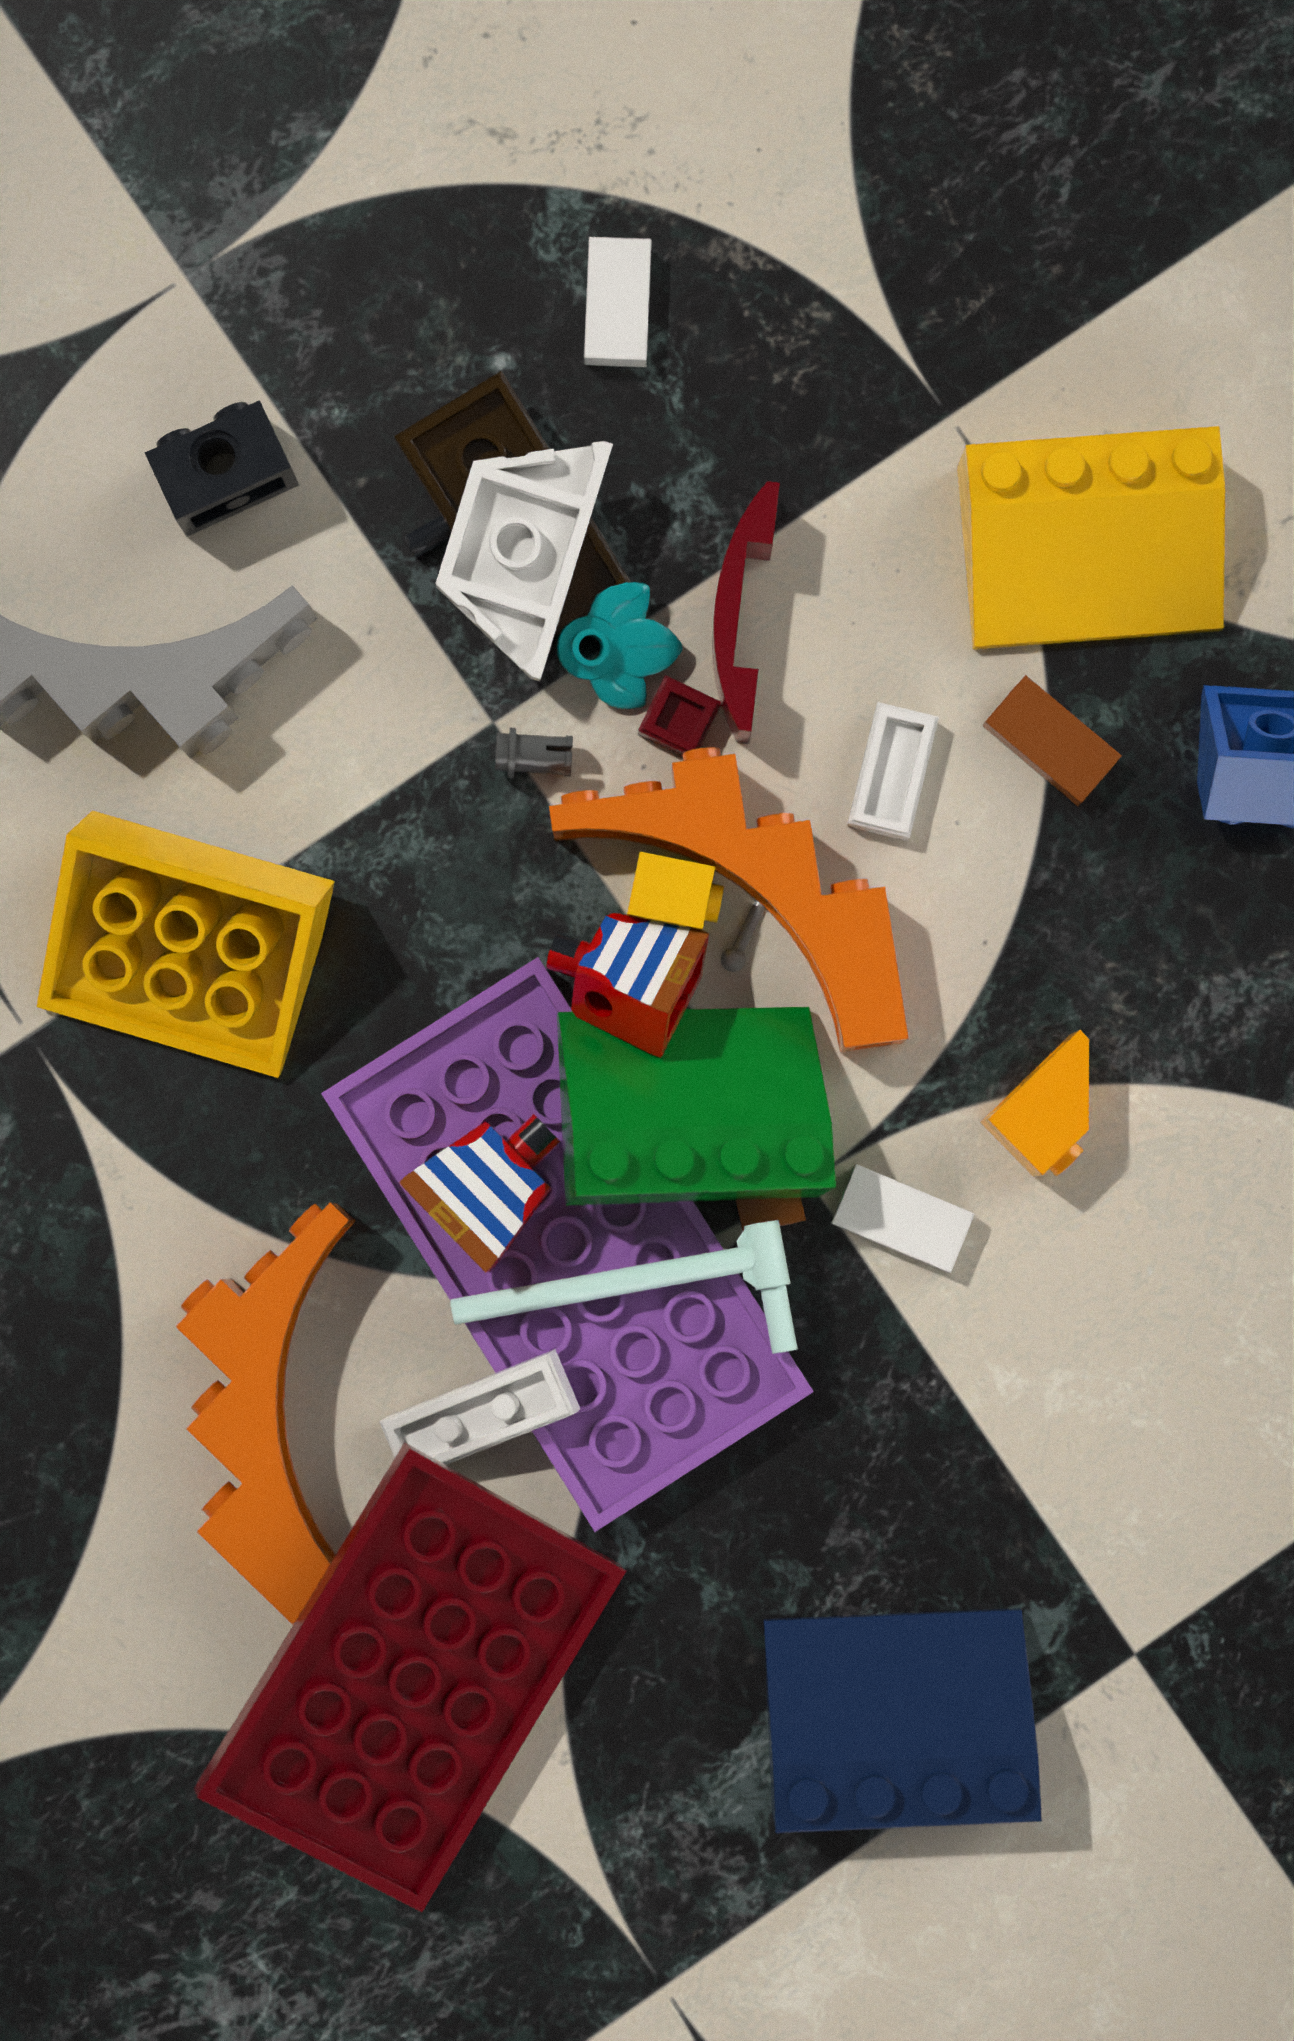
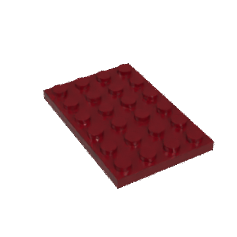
[194,1442,626,1912]

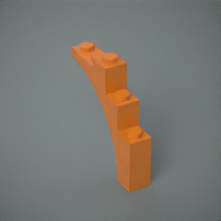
[549,747,909,1052]
[176,1202,356,1625]

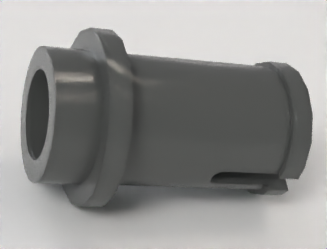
[495,727,573,778]

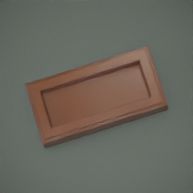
[982,675,1122,806]

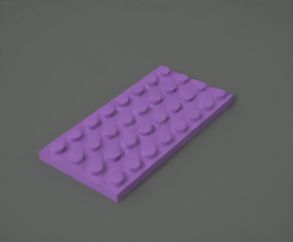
[321,957,814,1532]

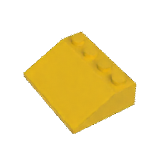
[957,426,1225,649]
[36,810,335,1078]

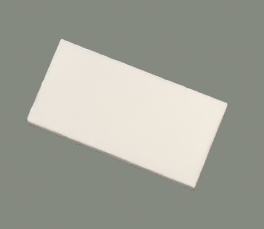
[584,237,651,367]
[847,702,939,841]
[831,1164,975,1273]

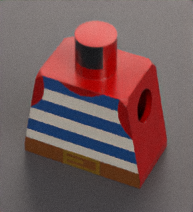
[546,913,709,1058]
[399,1114,561,1273]

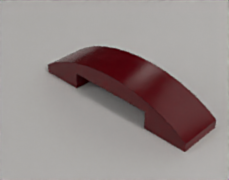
[712,481,780,744]

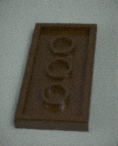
[394,371,631,639]

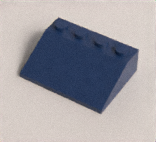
[763,1608,1042,1833]

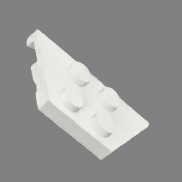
[436,441,613,681]

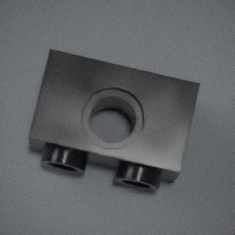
[145,400,299,537]

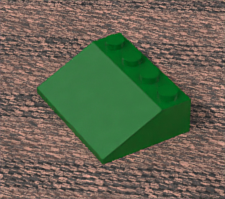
[557,1007,836,1206]

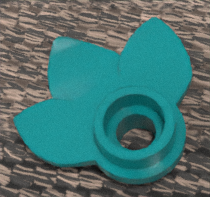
[557,582,683,709]

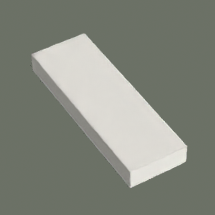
[379,1349,580,1465]

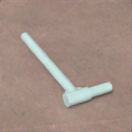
[450,1220,798,1354]

